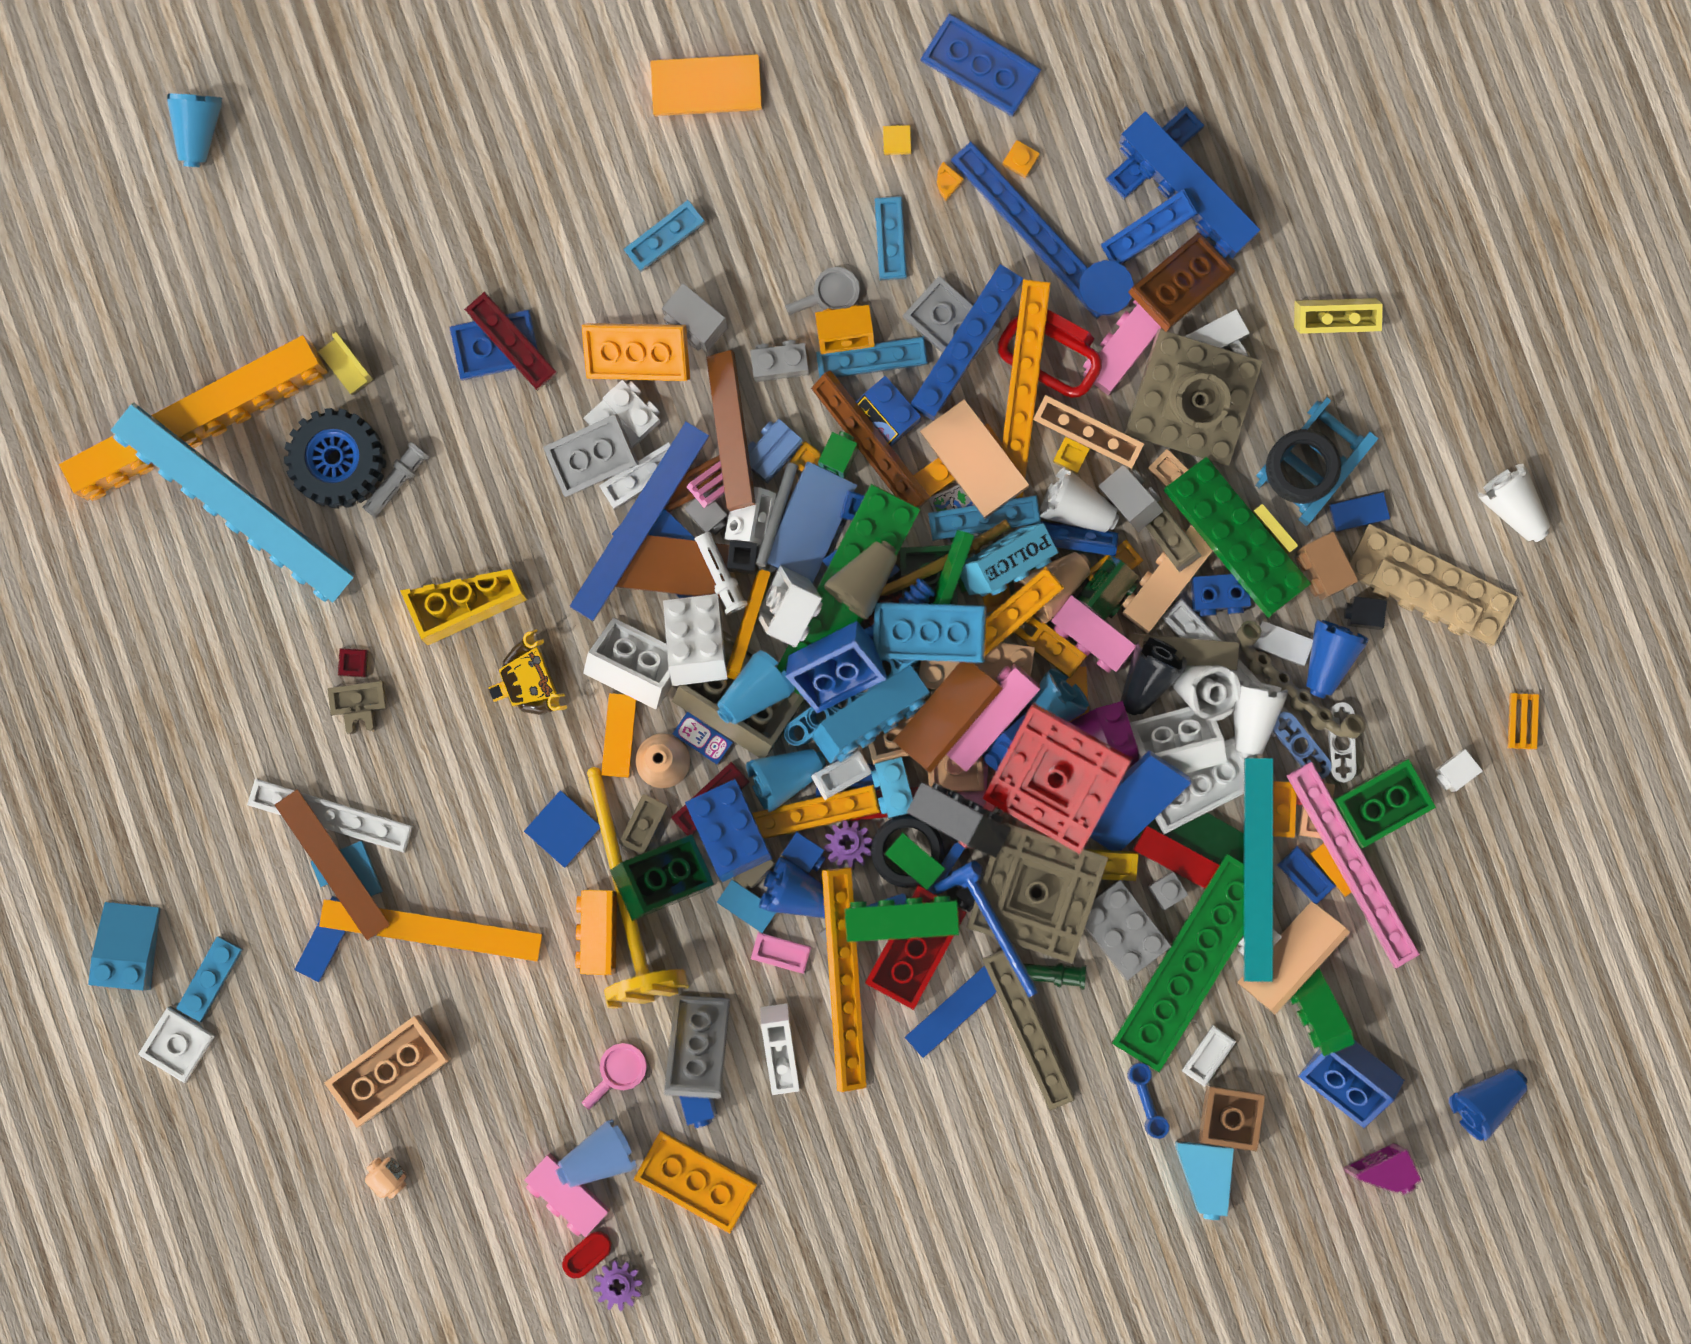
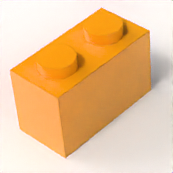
[815,305,875,354]

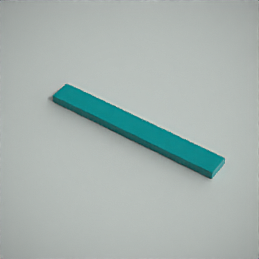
[1244,758,1273,982]

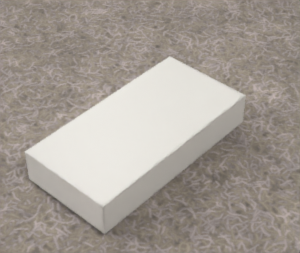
[1252,621,1313,666]
[811,749,871,800]
[1181,1025,1236,1087]

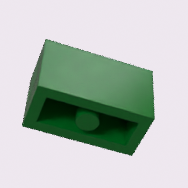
[818,431,858,479]

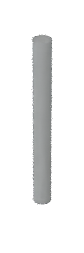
[755,463,798,567]

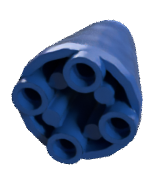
[759,857,825,918]

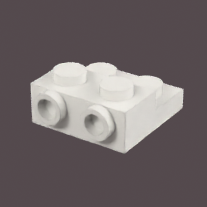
[583,380,661,448]

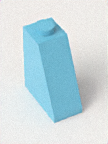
[1175,1141,1234,1220]

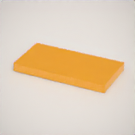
[651,55,762,116]
[582,323,690,381]
[633,1130,757,1234]

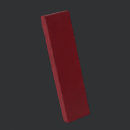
[464,291,557,391]

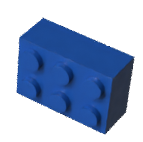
[685,779,773,882]

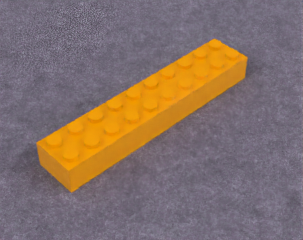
[59,335,328,501]

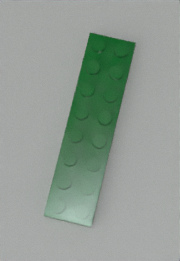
[777,483,920,696]
[1111,854,1275,1073]

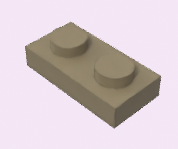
[619,794,668,854]

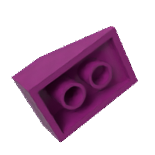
[1070,701,1139,766]

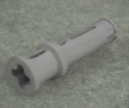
[362,441,430,518]

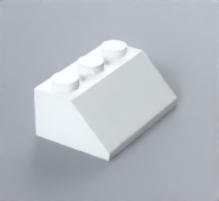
[583,618,672,709]

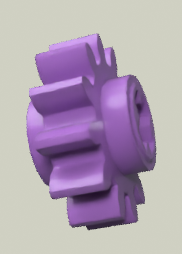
[824,821,873,870]
[593,1260,643,1311]

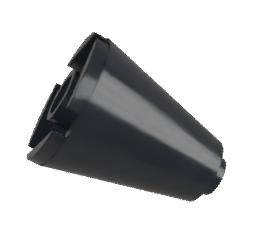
[1120,637,1188,715]

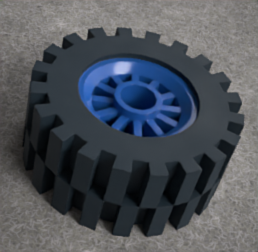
[284,408,386,509]

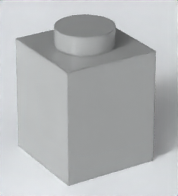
[685,492,728,535]
[1147,872,1188,910]

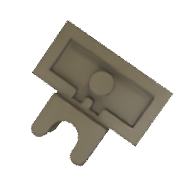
[327,681,387,734]

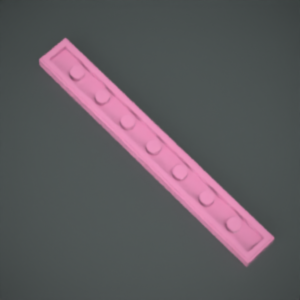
[1286,762,1420,968]

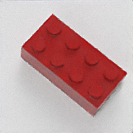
[865,886,967,1010]

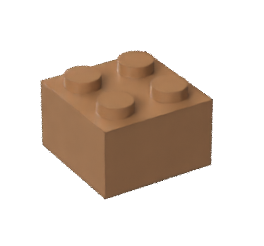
[1295,532,1358,601]
[1198,1085,1265,1151]

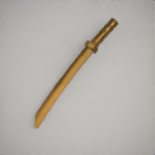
[880,519,1011,596]

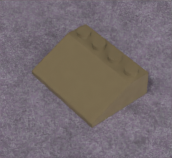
[672,631,805,758]

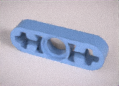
[1273,711,1331,779]

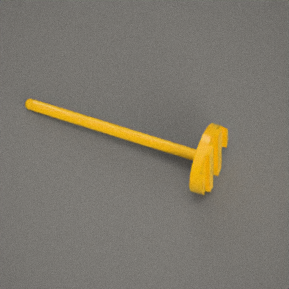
[587,767,689,1009]

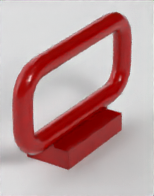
[998,309,1102,398]

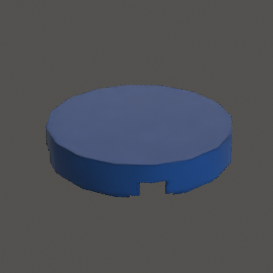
[1079,260,1134,316]

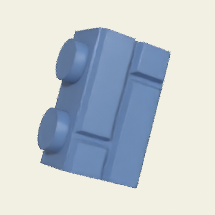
[748,419,804,484]

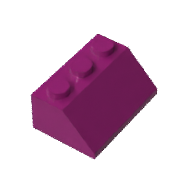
[1343,1143,1422,1195]

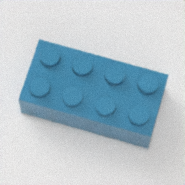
[812,665,930,764]

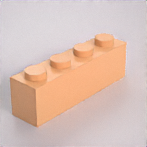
[1033,395,1144,468]
[1122,525,1213,634]

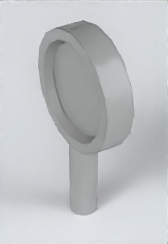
[785,267,860,315]

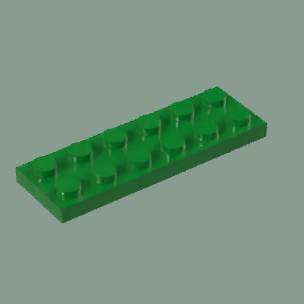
[1163,457,1311,618]

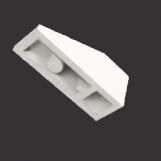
[760,1003,799,1095]

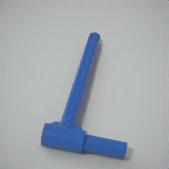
[934,861,1038,997]

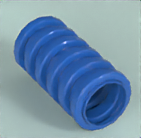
[898,578,936,604]

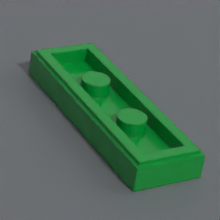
[930,530,974,605]

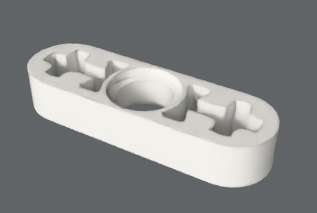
[1328,702,1356,783]

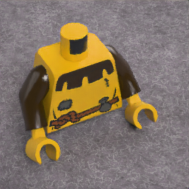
[488,629,567,715]

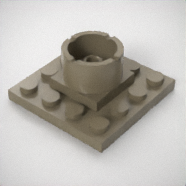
[1124,329,1263,466]
[966,822,1108,964]

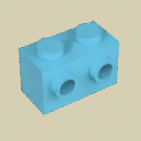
[871,757,913,819]

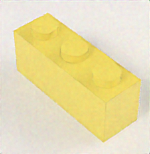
[1294,298,1383,334]

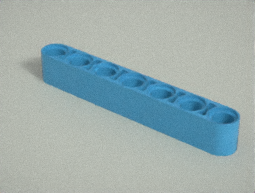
[784,659,920,746]

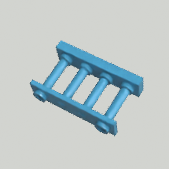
[1255,398,1379,526]

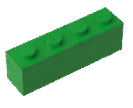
[845,896,959,942]

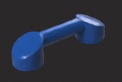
[1127,1063,1169,1139]

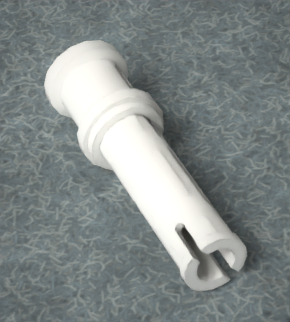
[695,532,748,615]

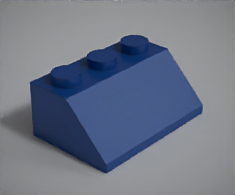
[786,621,887,713]
[1298,1040,1405,1128]

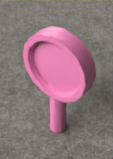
[581,1043,647,1110]

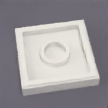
[138,1007,216,1083]

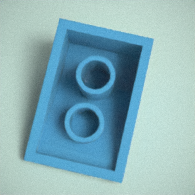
[88,902,160,991]

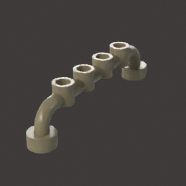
[1237,621,1366,739]

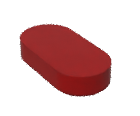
[562,1231,612,1279]

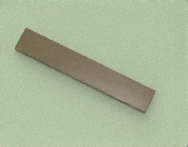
[982,950,1075,1111]

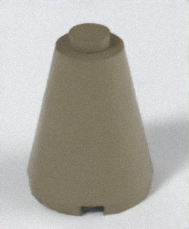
[824,541,897,620]

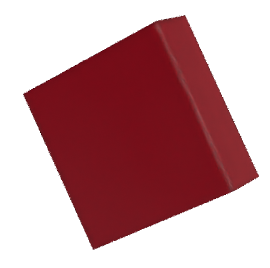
[338,648,368,678]

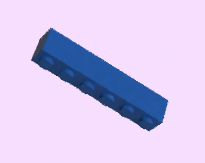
[911,264,1023,421]

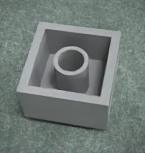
[662,284,728,352]

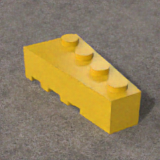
[400,569,527,645]

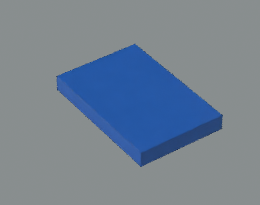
[450,310,538,381]

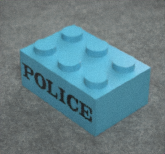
[960,523,1058,597]

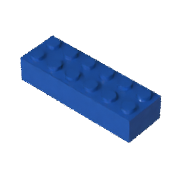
[1119,111,1260,259]

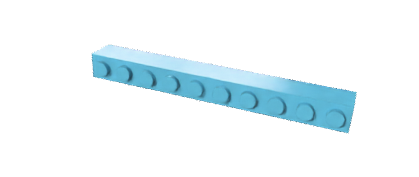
[111,402,355,603]

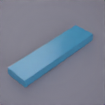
[816,337,928,378]
[928,495,1041,541]

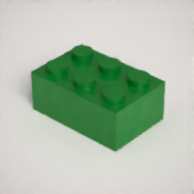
[1333,759,1436,848]

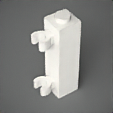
[1147,309,1249,360]

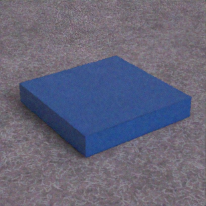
[524,790,600,868]

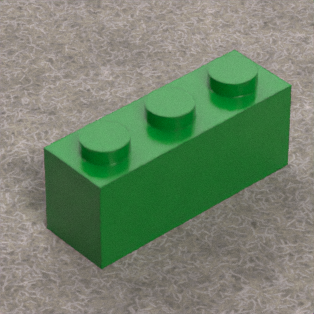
[1289,967,1354,1057]

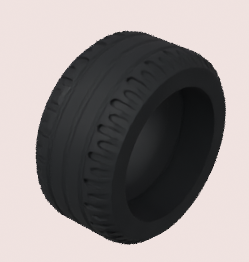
[1266,429,1341,504]
[871,815,944,888]

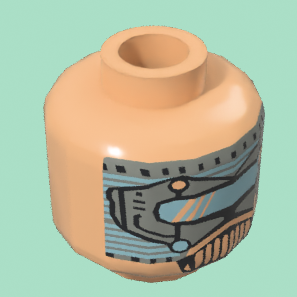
[365,1157,407,1199]

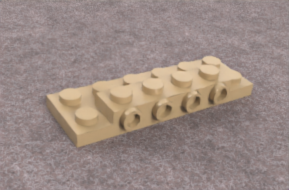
[1349,524,1518,647]

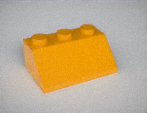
[575,890,617,975]

